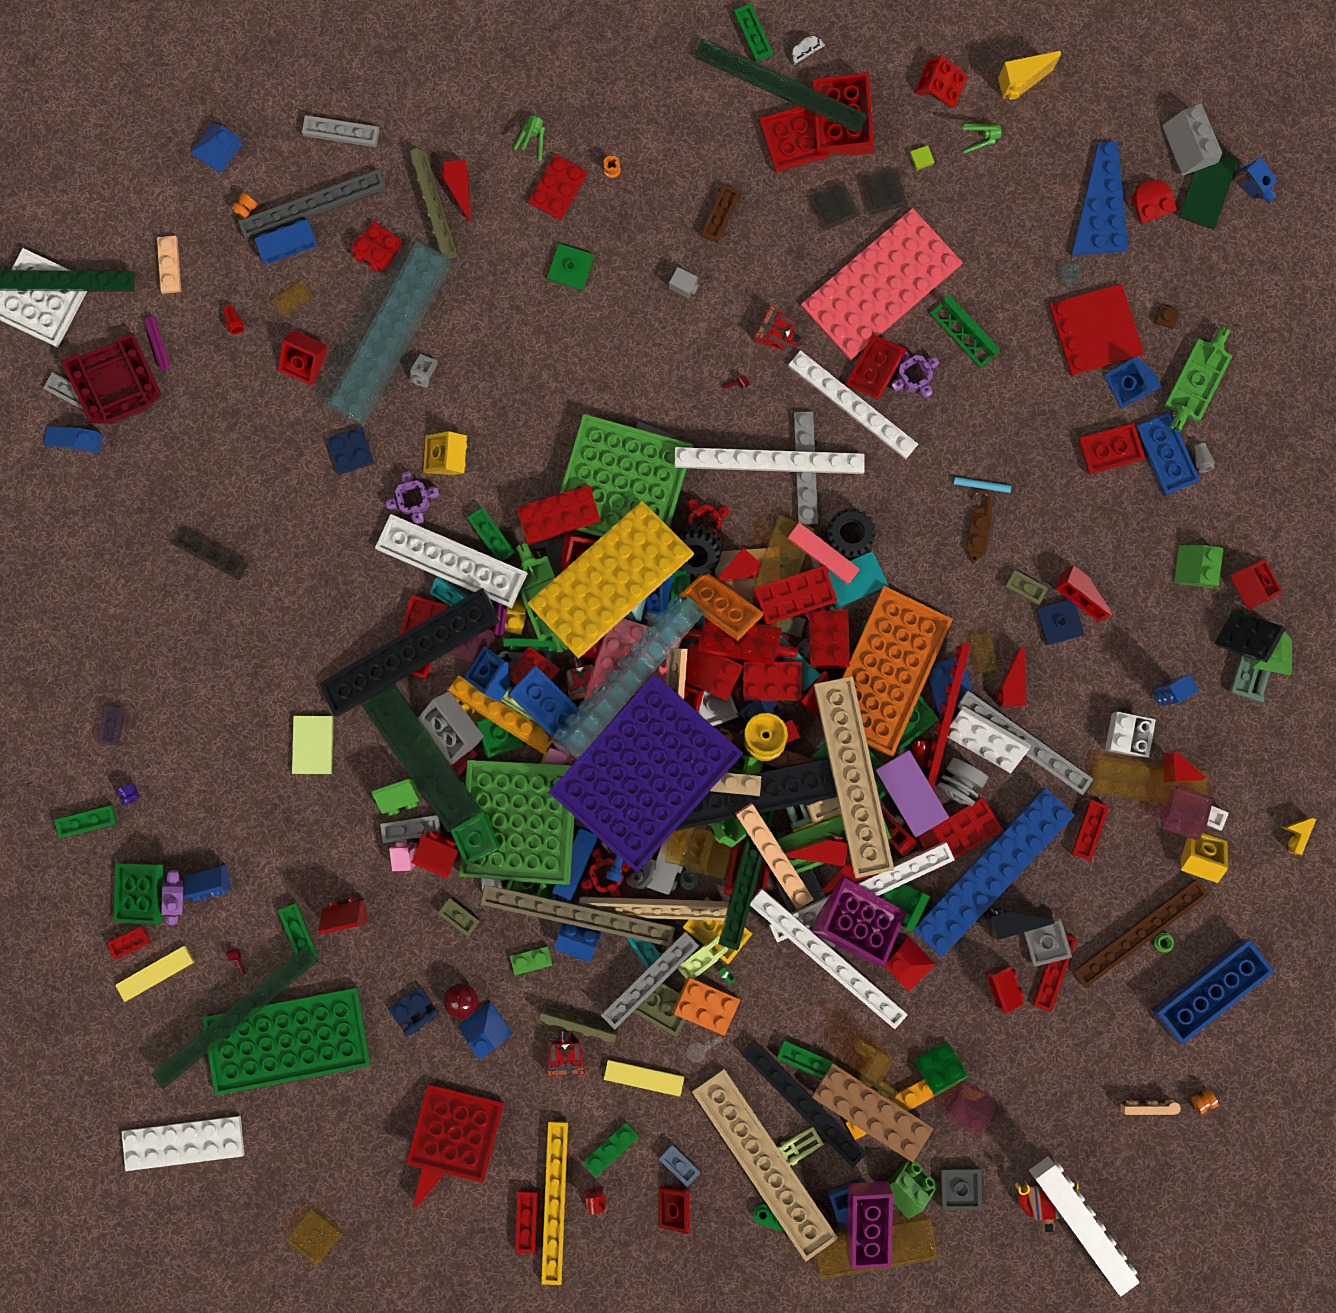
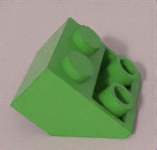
[887,1159,938,1219]

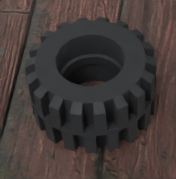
[826,508,876,559]
[677,523,723,577]

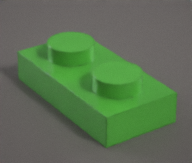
[510,946,553,975]

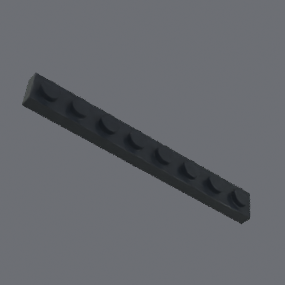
[741,1039,867,1168]

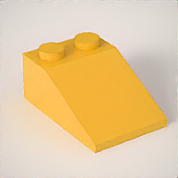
[998,51,1061,100]

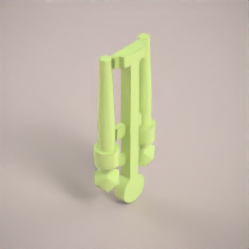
[777,1127,824,1166]

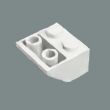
[1105,712,1156,758]

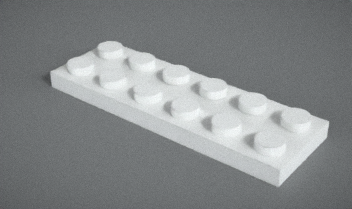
[122,1115,244,1171]

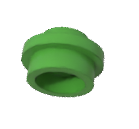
[1154,933,1174,952]

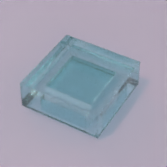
[1060,264,1081,284]

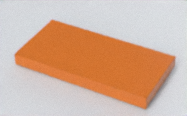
[679,573,763,641]

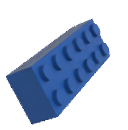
[1152,938,1275,1045]

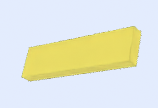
[116,945,195,1002]
[604,1059,684,1097]

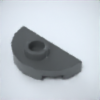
[625,859,656,889]

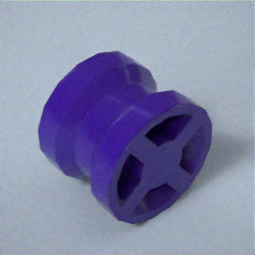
[116,783,141,806]

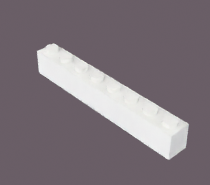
[1029,1156,1140,1297]

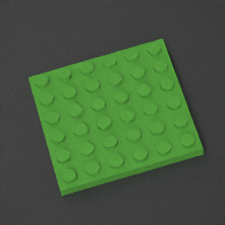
[560,414,693,538]
[459,760,574,885]

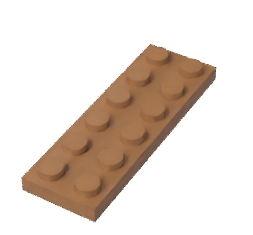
[812,1063,934,1162]

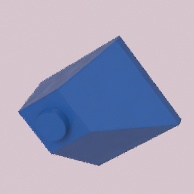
[190,123,242,173]
[1104,356,1162,409]
[464,646,510,702]
[459,1002,513,1060]

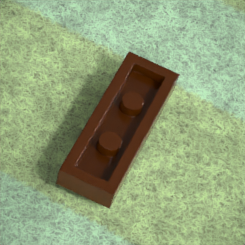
[701,184,741,244]

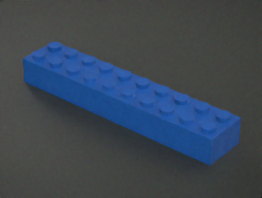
[913,788,1075,957]

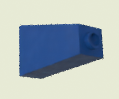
[551,828,597,904]

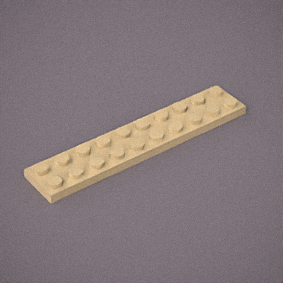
[814,676,894,878]
[692,1069,838,1262]

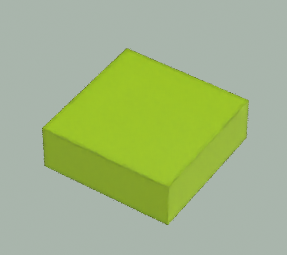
[910,145,934,171]

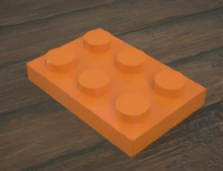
[672,977,740,1036]

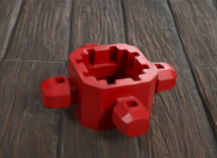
[687,499,729,544]
[580,848,632,898]

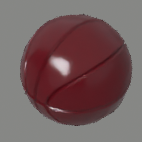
[443,984,478,1019]

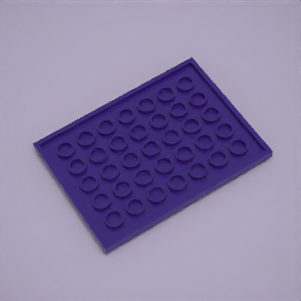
[548,674,743,872]

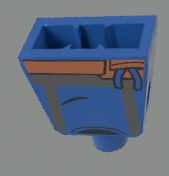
[1232,157,1277,203]

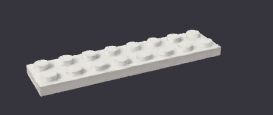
[375,514,528,608]

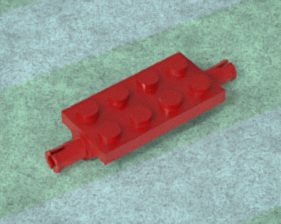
[682,618,798,665]

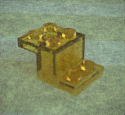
[665,827,733,880]
[851,1035,898,1099]

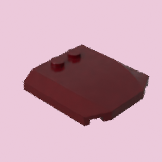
[61,333,162,424]

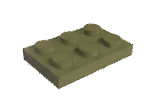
[633,983,686,1037]

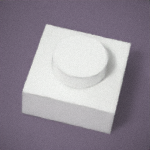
[1201,805,1229,831]

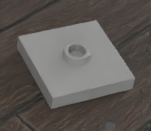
[1024,919,1072,967]

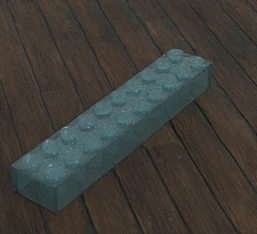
[326,241,452,428]
[551,597,705,760]

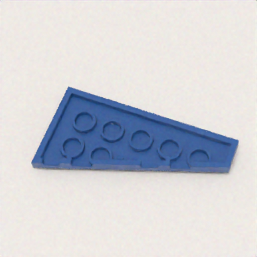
[1071,141,1128,256]

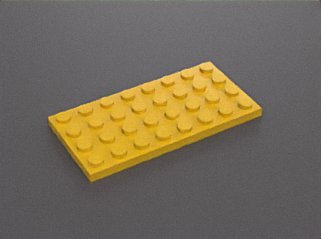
[527,501,694,659]

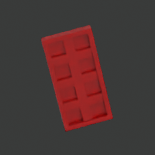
[516,485,601,545]
[753,565,838,625]
[399,595,449,679]
[917,797,1003,870]

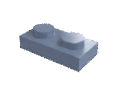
[659,1144,701,1187]

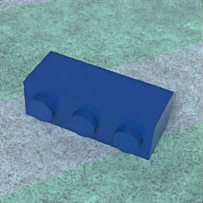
[255,219,319,265]
[1152,674,1199,706]

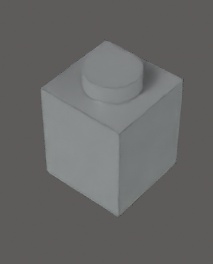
[669,267,699,299]

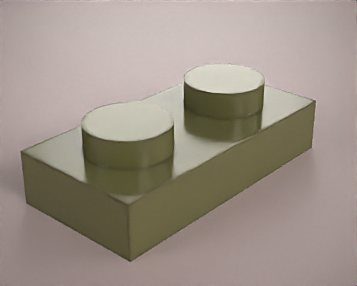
[1005,570,1048,606]
[437,898,481,937]

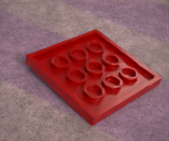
[1049,284,1144,376]
[406,1085,504,1184]

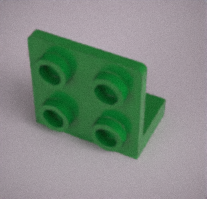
[881,884,930,932]

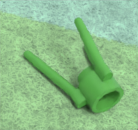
[514,116,545,161]
[962,123,1001,153]

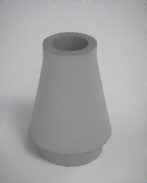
[1194,443,1215,473]

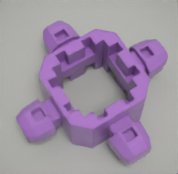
[890,351,939,398]
[386,471,440,525]
[162,870,183,925]

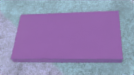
[875,750,949,838]

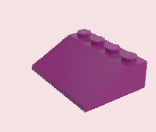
[811,878,906,966]

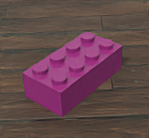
[847,1181,893,1269]

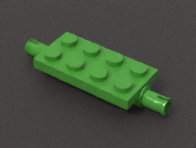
[1164,327,1233,432]
[516,543,568,652]

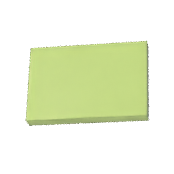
[292,716,333,774]

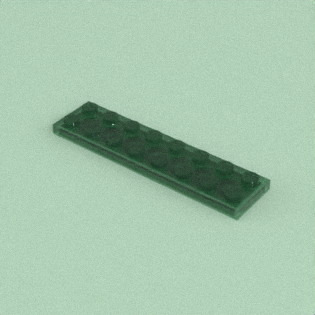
[363,684,481,832]

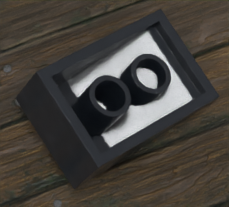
[984,907,1055,940]

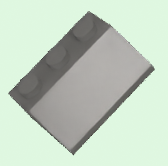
[1162,103,1222,176]
[417,691,484,764]

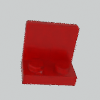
[914,55,967,108]
[509,647,559,685]

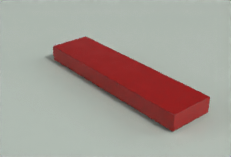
[1032,935,1077,1012]

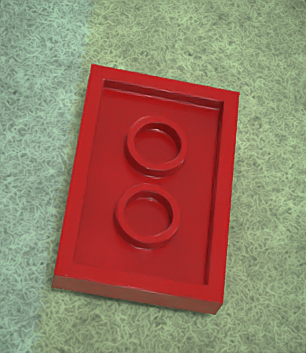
[528,154,588,221]
[845,335,906,400]
[1078,423,1145,475]
[809,610,850,669]
[743,661,802,701]

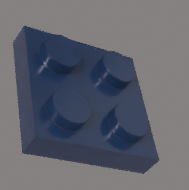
[327,427,375,475]

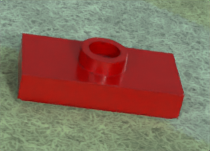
[106,925,152,960]

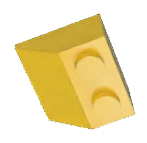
[423,431,467,475]
[1181,829,1228,883]

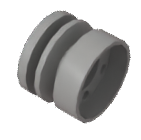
[937,758,989,806]

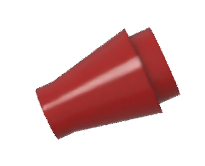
[223,305,245,335]
[911,739,931,768]

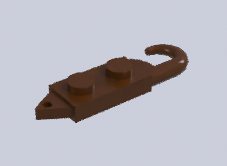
[966,489,993,564]

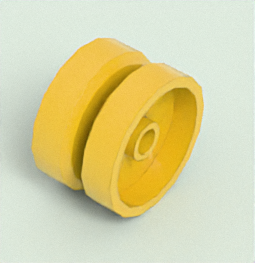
[744,713,788,761]

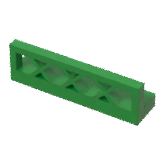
[930,295,1000,369]

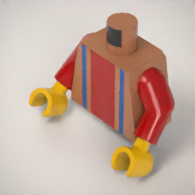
[1015,1179,1079,1232]

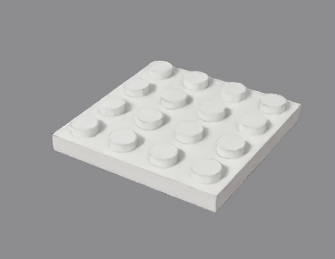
[0,248,87,348]

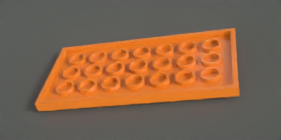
[841,586,953,757]

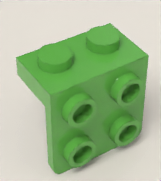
[708,818,748,847]

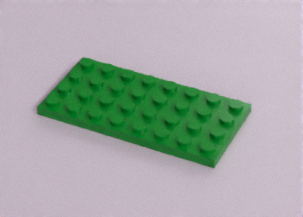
[202,987,371,1096]

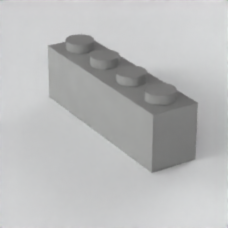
[647,827,696,895]

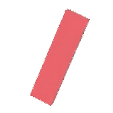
[787,523,860,585]

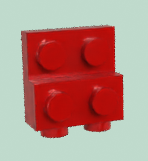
[350,221,404,273]

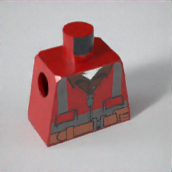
[754,305,802,350]
[566,656,594,702]
[547,1030,586,1077]

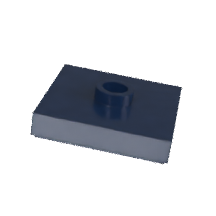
[1036,600,1085,646]

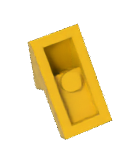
[504,595,528,635]
[1281,818,1316,855]

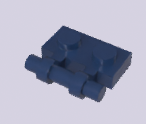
[736,700,785,726]
[388,986,439,1036]

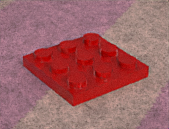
[759,103,830,173]

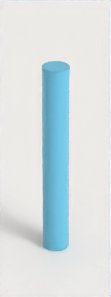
[953,477,1011,493]

